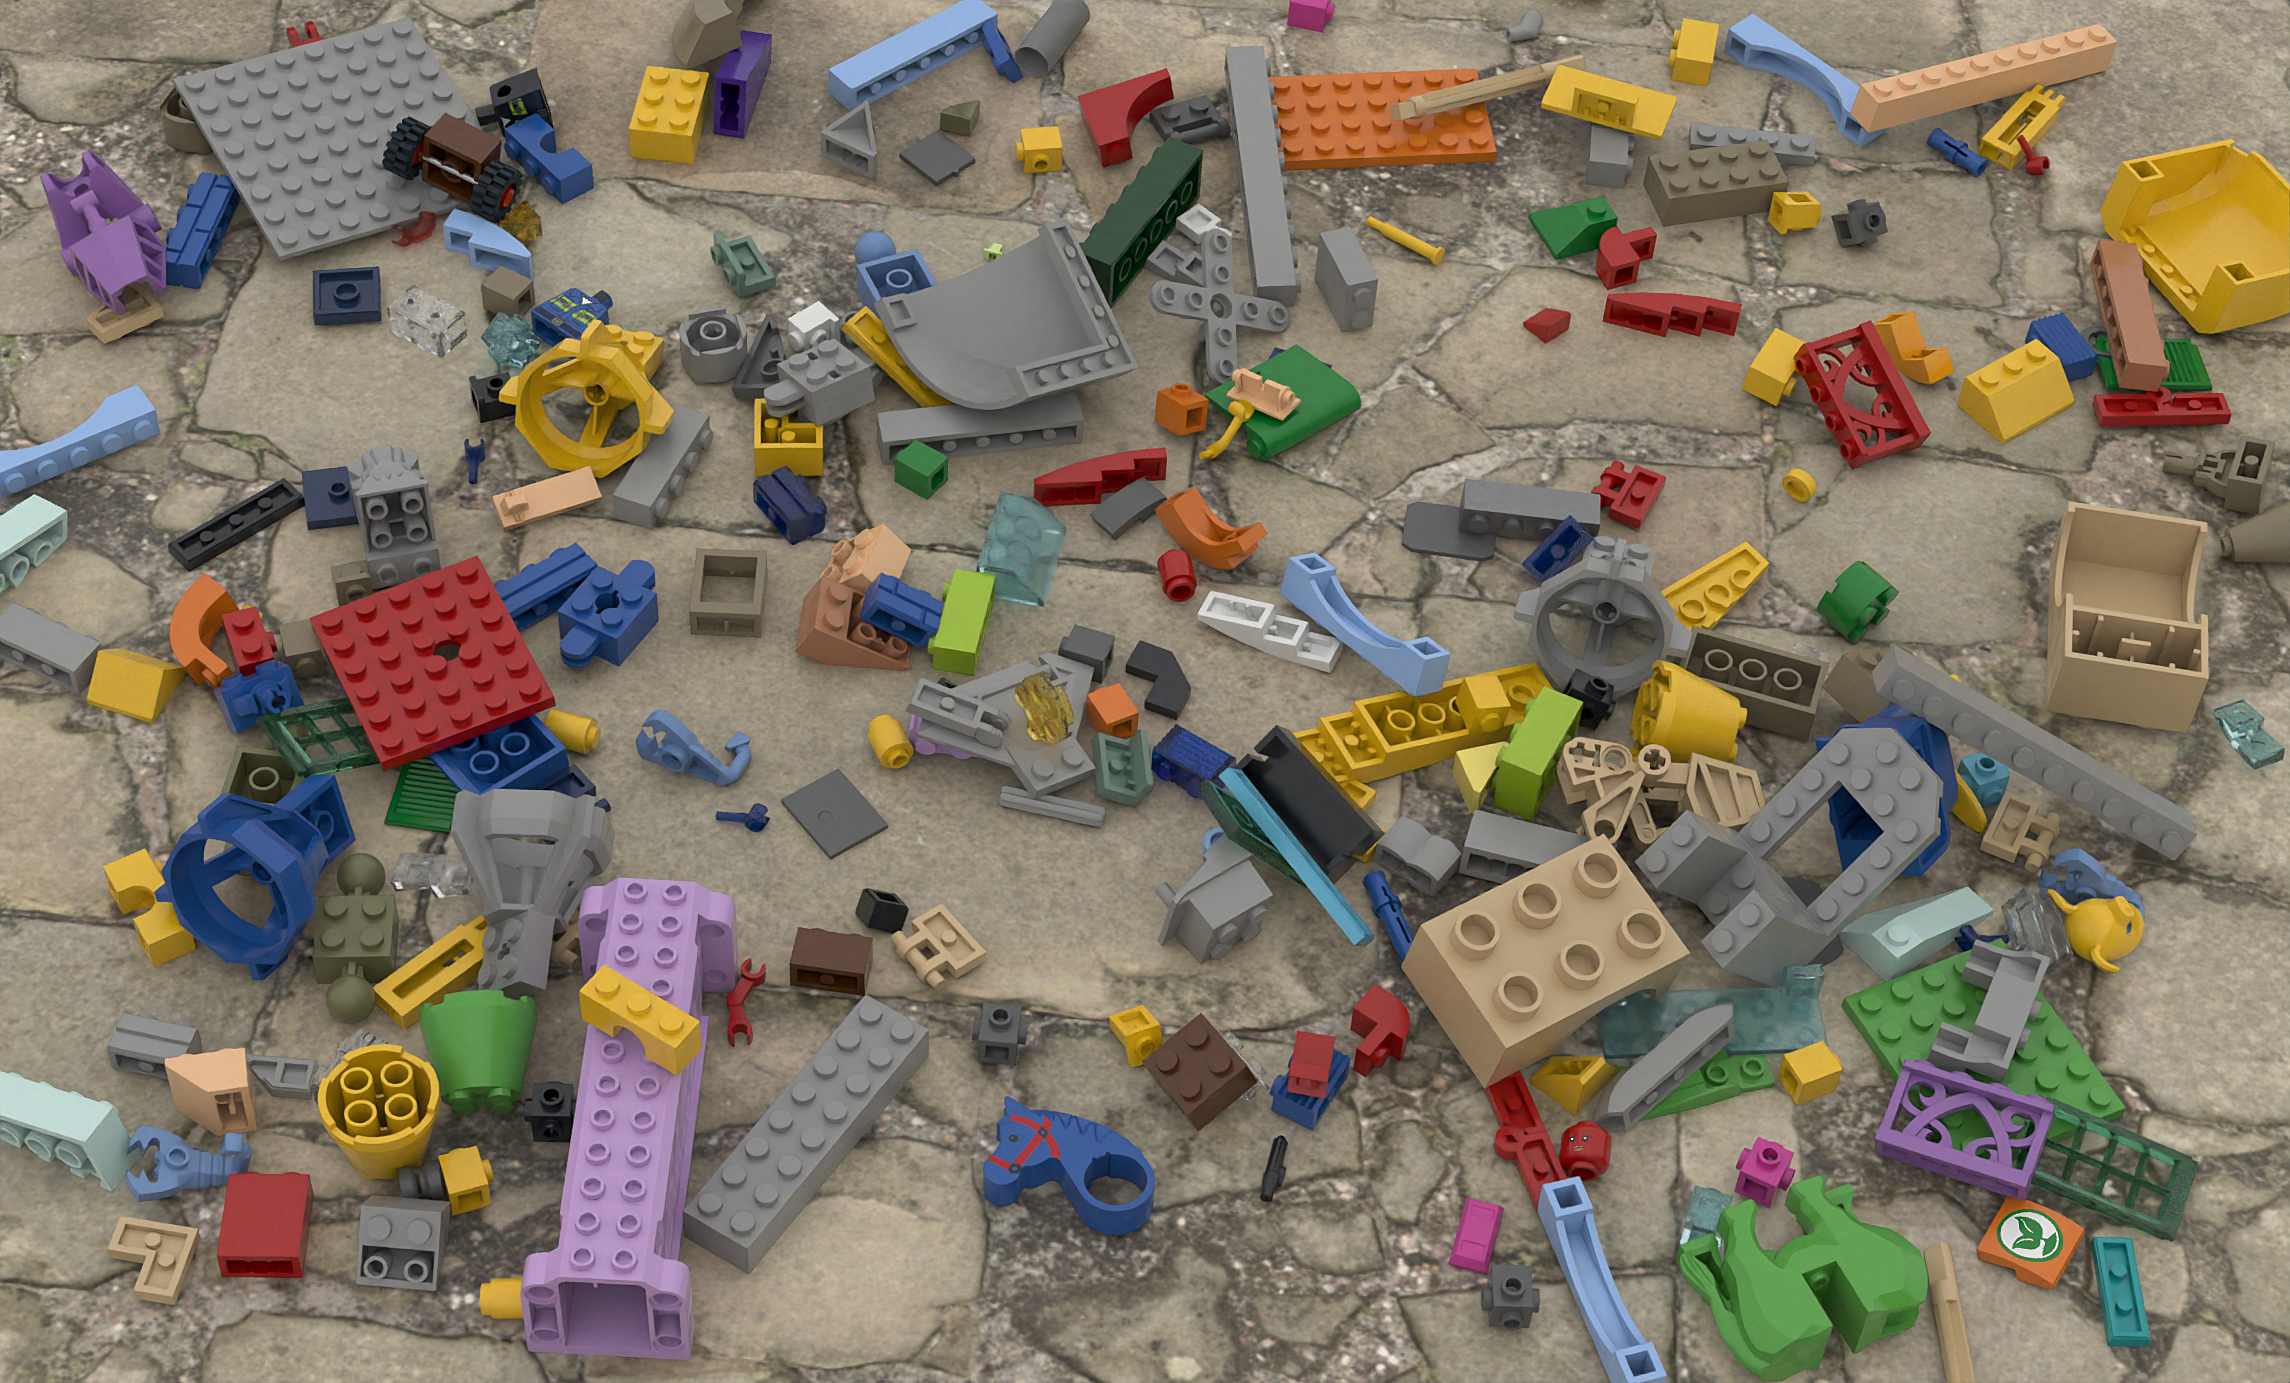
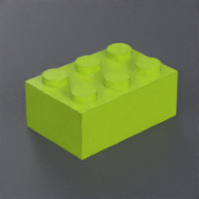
[1491,686,1583,821]

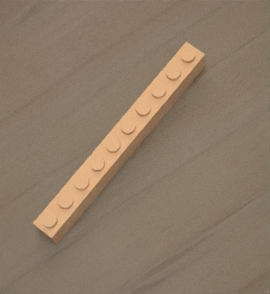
[1850,24,2118,133]

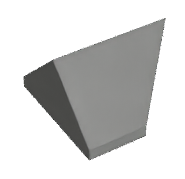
[821,100,877,180]

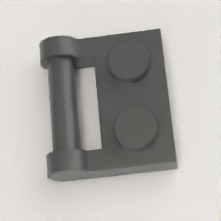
[1149,95,1230,144]

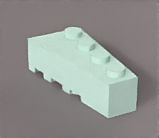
[0,1071,140,1192]

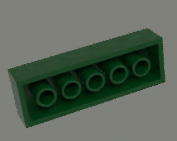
[1079,137,1203,309]

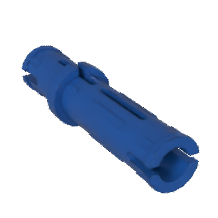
[1362,870,1414,964]

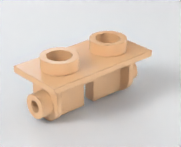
[1226,368,1301,421]

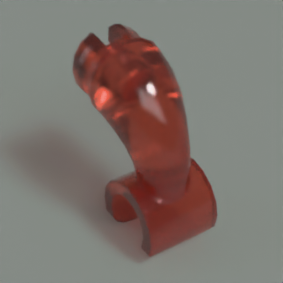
[391,211,437,247]

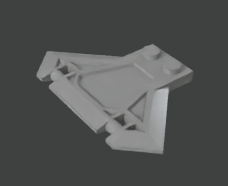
[917,653,1096,799]

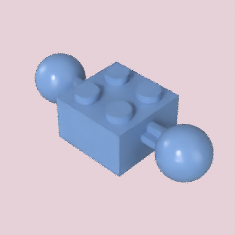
[854,231,937,320]

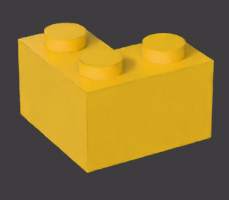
[754,399,823,476]

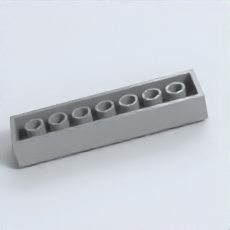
[682,995,929,1274]

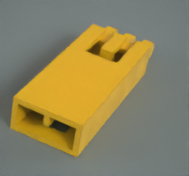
[1977,84,2066,171]
[373,915,488,1031]

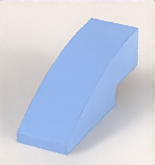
[443,208,534,279]

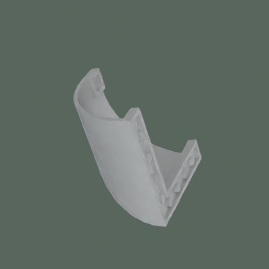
[874,219,1139,410]

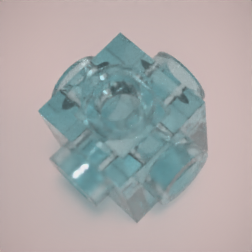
[481,312,542,369]

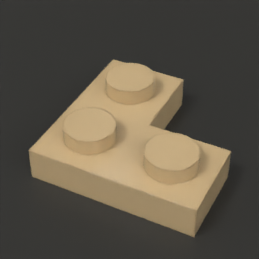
[107,1216,200,1305]

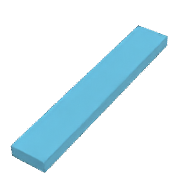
[1219,768,1375,947]

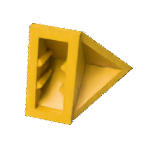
[1529,1056,1620,1116]

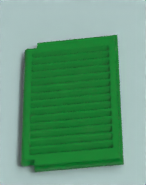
[2092,338,2213,390]
[384,756,460,833]

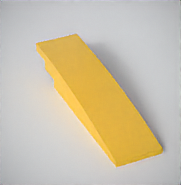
[1293,662,1554,785]

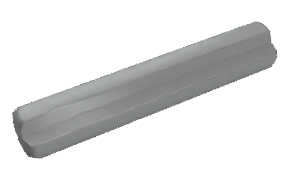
[999,785,1106,827]

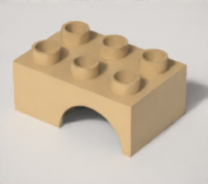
[2046,501,2209,733]
[1401,834,1690,1089]

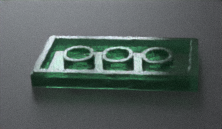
[1196,779,1307,888]

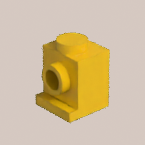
[1768,191,1821,234]

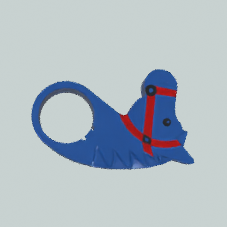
[983,1096,1155,1235]

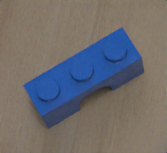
[504,113,594,204]

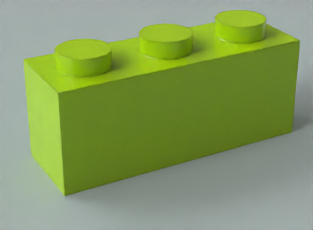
[927,568,996,676]

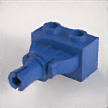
[213,660,304,733]

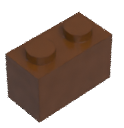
[789,927,873,996]

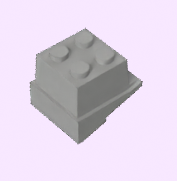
[1155,828,1273,964]

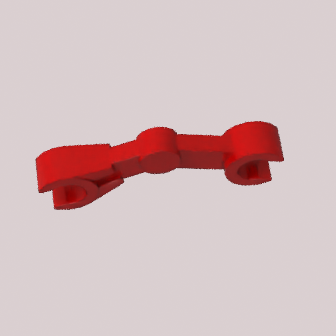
[726,958,766,1047]

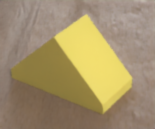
[1452,741,1510,814]

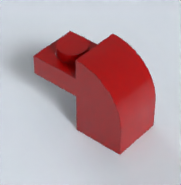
[1595,226,1657,290]
[1350,984,1410,1078]
[1287,1030,1336,1098]

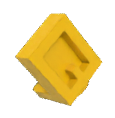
[1108,1005,1163,1068]

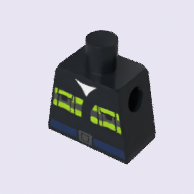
[475,68,554,137]

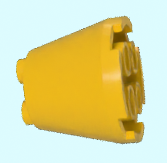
[1629,660,1747,767]
[318,1044,441,1180]

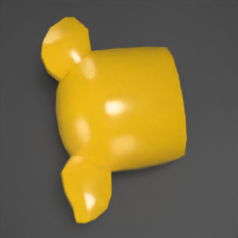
[2047,889,2144,973]

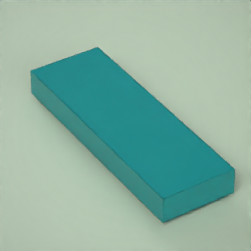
[2090,1237,2150,1347]

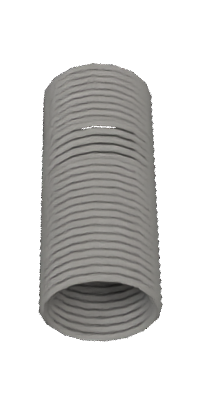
[1015,0,1090,78]

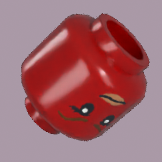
[1559,1121,1612,1181]

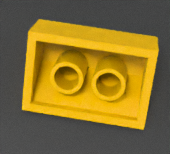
[1957,339,2075,445]

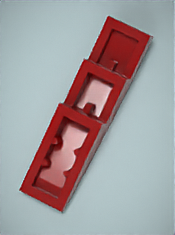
[1602,292,1742,337]
[1033,447,1167,507]

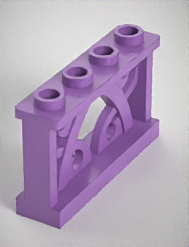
[1875,1059,2055,1202]

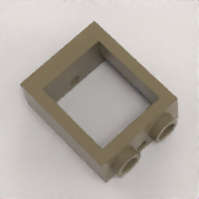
[689,548,768,638]

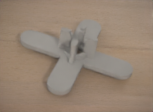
[1148,229,1289,386]

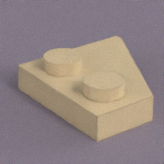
[86,282,164,344]

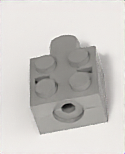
[764,338,875,427]

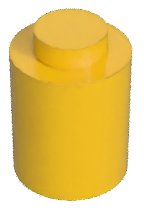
[544,709,601,754]

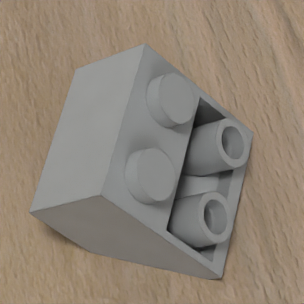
[356,1195,451,1291]

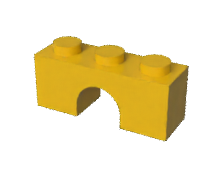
[103,848,196,967]
[579,965,702,1076]

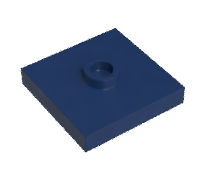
[313,266,382,325]
[302,466,359,530]

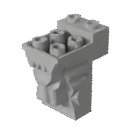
[346,445,441,589]

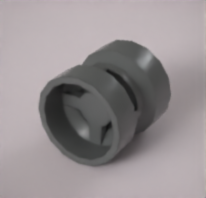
[397,1160,444,1201]

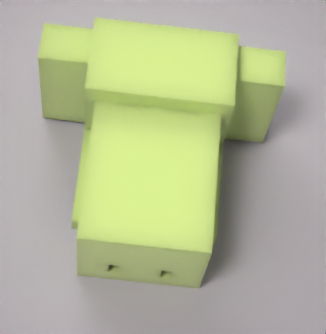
[983,243,1003,261]

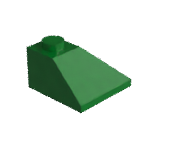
[1528,197,1618,260]

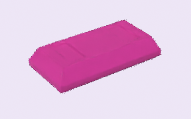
[1448,1198,1504,1274]

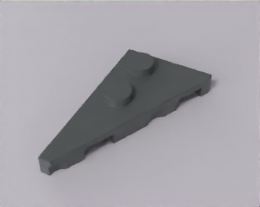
[732,314,787,399]

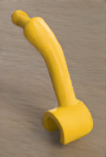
[1199,398,1254,460]

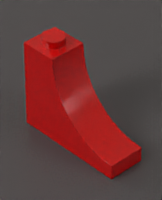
[1078,68,1174,168]

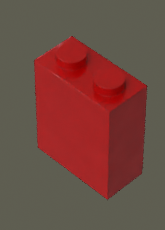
[217,1171,314,1278]

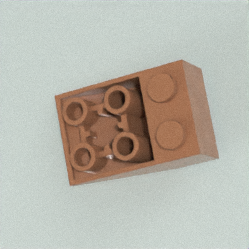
[795,575,912,671]

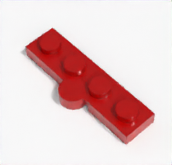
[2092,386,2232,427]
[1482,1070,1567,1211]

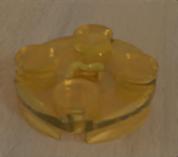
[1015,671,1074,744]

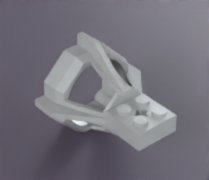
[1514,536,1692,700]
[450,789,615,1001]

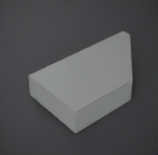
[246,1054,319,1100]

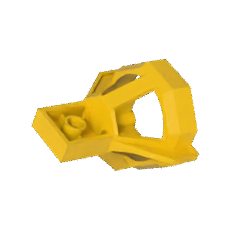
[499,319,675,478]

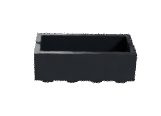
[1234,725,1385,884]

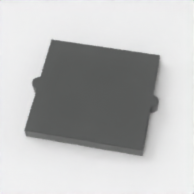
[899,130,975,186]

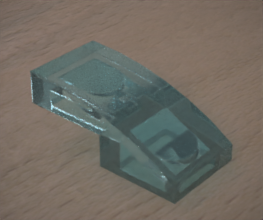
[2213,699,2285,770]

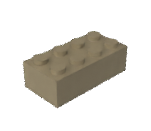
[1643,140,1789,227]
[1680,625,1830,741]

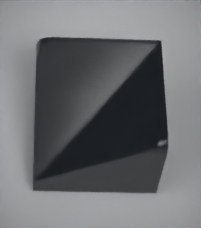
[855,888,909,933]

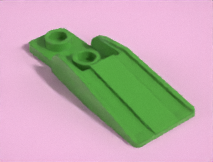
[1618,1049,1775,1121]

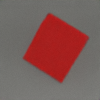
[1523,308,1571,344]

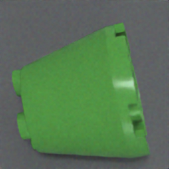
[419,990,538,1115]

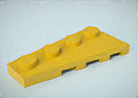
[1661,542,1769,631]

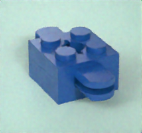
[557,560,659,669]

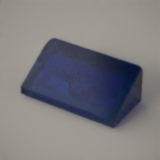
[1522,514,1595,584]

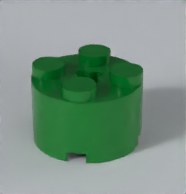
[1816,561,1899,644]

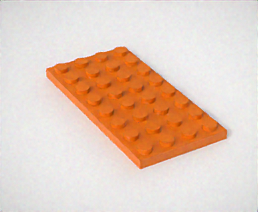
[1268,69,1497,170]

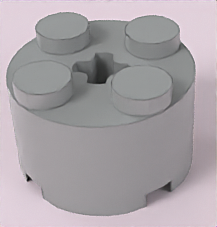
[679,307,748,385]

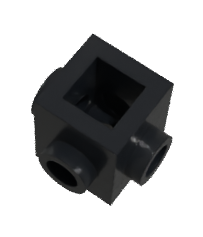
[1562,668,1616,731]
[524,1081,577,1142]

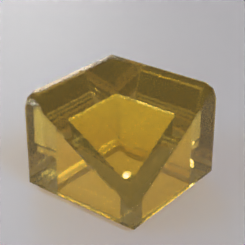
[498,200,542,243]

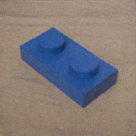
[981,20,1023,83]

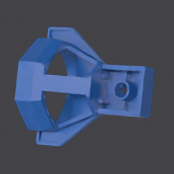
[154,775,356,981]

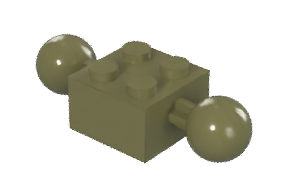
[220,715,313,876]
[313,853,399,1024]

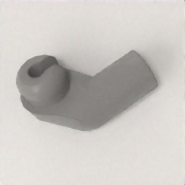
[1506,10,1543,43]

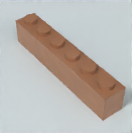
[2090,239,2170,392]

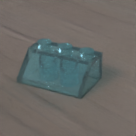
[976,492,1067,607]

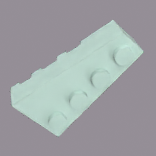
[0,494,67,603]

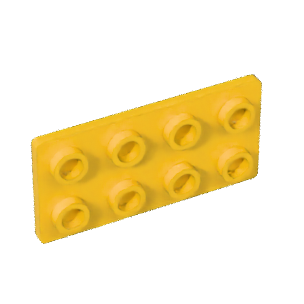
[1541,65,1677,140]

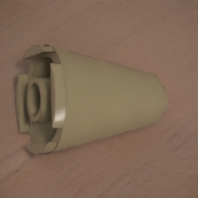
[2220,500,2290,563]

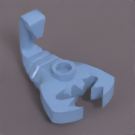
[636,710,752,786]
[2038,848,2145,934]
[125,1125,253,1202]

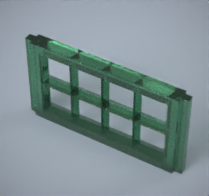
[256,697,379,779]
[2014,1095,2198,1242]

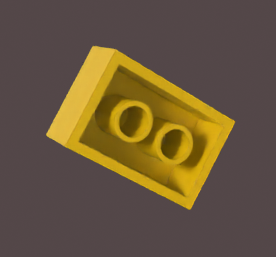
[629,66,711,164]

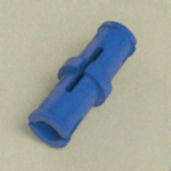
[1927,128,1988,177]

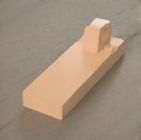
[491,466,602,532]

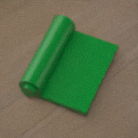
[1205,344,1361,462]

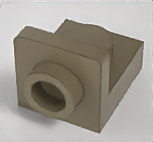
[331,560,373,606]

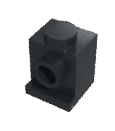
[469,372,516,423]

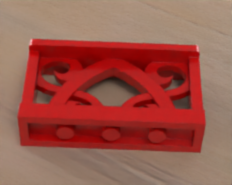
[1794,320,1931,470]

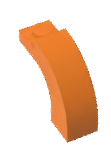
[1154,486,1268,570]
[169,573,239,688]

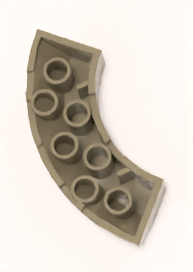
[672,0,745,70]

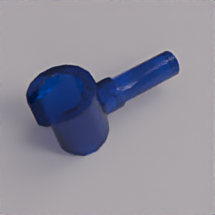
[464,439,486,484]
[716,803,770,832]
[1954,925,2009,952]

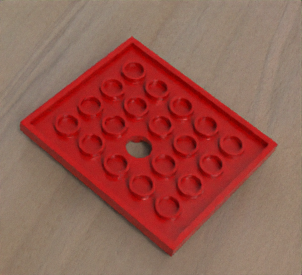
[309,555,556,772]

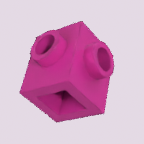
[1734,1136,1796,1208]

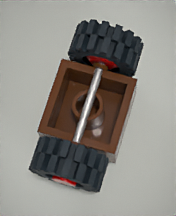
[382,113,523,224]

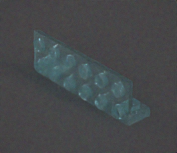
[1596,964,1828,1059]

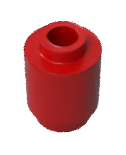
[1157,549,1197,602]

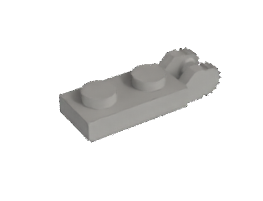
[906,678,1011,747]

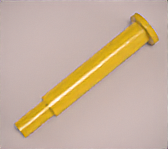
[1366,216,1445,266]

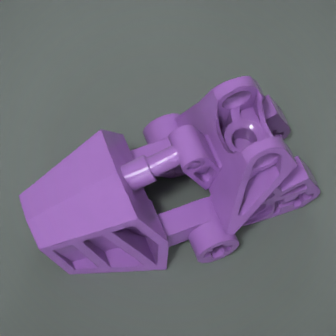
[40,150,166,315]

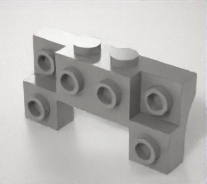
[1927,939,2051,1082]

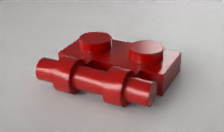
[1591,460,1666,529]

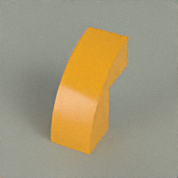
[1873,312,1955,384]

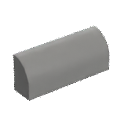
[1459,809,1617,884]

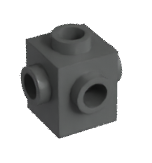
[1831,199,1888,247]
[972,1002,1028,1066]
[1481,1264,1540,1330]

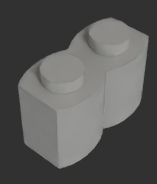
[1374,817,1462,896]

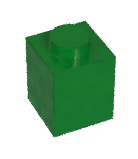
[894,439,948,500]

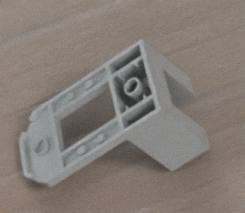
[1635,728,1944,990]

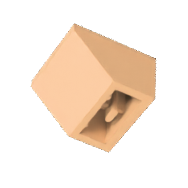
[820,524,911,593]
[164,1048,257,1136]

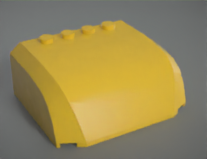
[2100,139,2290,334]

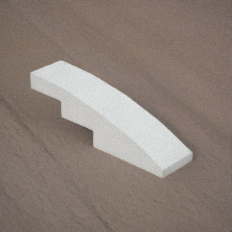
[1197,591,1343,673]

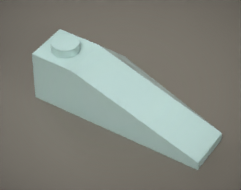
[1838,887,1994,982]

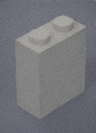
[1314,227,1378,332]

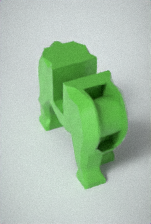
[1675,1175,1928,1381]

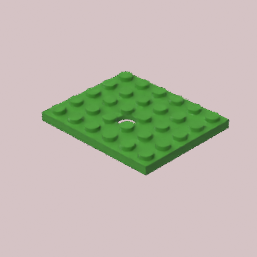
[1841,938,2126,1160]

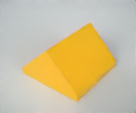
[87,648,186,723]

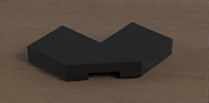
[1125,640,1191,720]

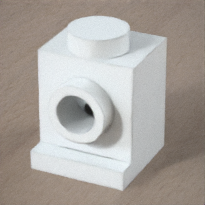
[787,301,840,353]

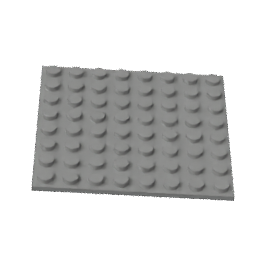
[173,17,503,261]

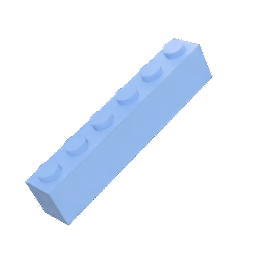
[828,0,998,111]

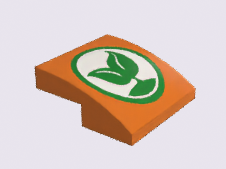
[1976,1196,2085,1290]

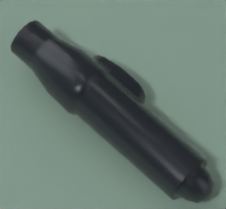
[1260,1135,1288,1202]

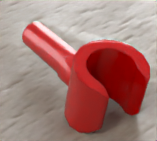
[2016,135,2050,175]

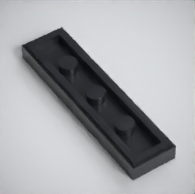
[168,478,305,572]

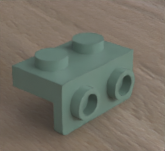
[710,232,776,298]
[1091,729,1154,807]

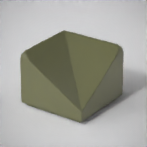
[940,100,980,137]

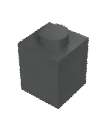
[1058,624,1115,684]

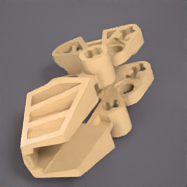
[1555,737,1766,852]

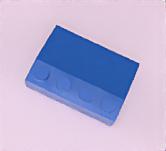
[427,714,569,795]

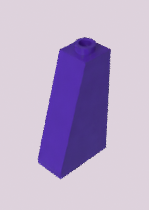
[713,30,772,138]

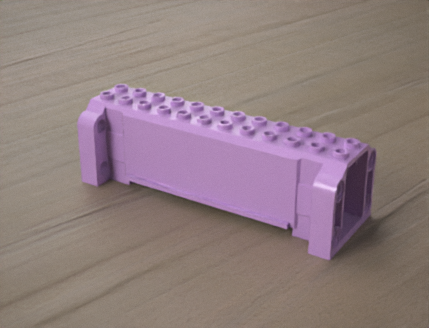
[520,878,739,1360]

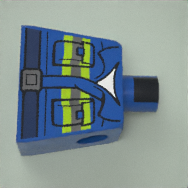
[531,288,613,359]

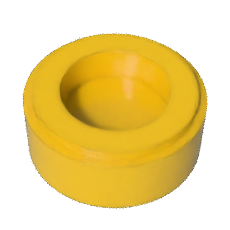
[1782,468,1817,502]

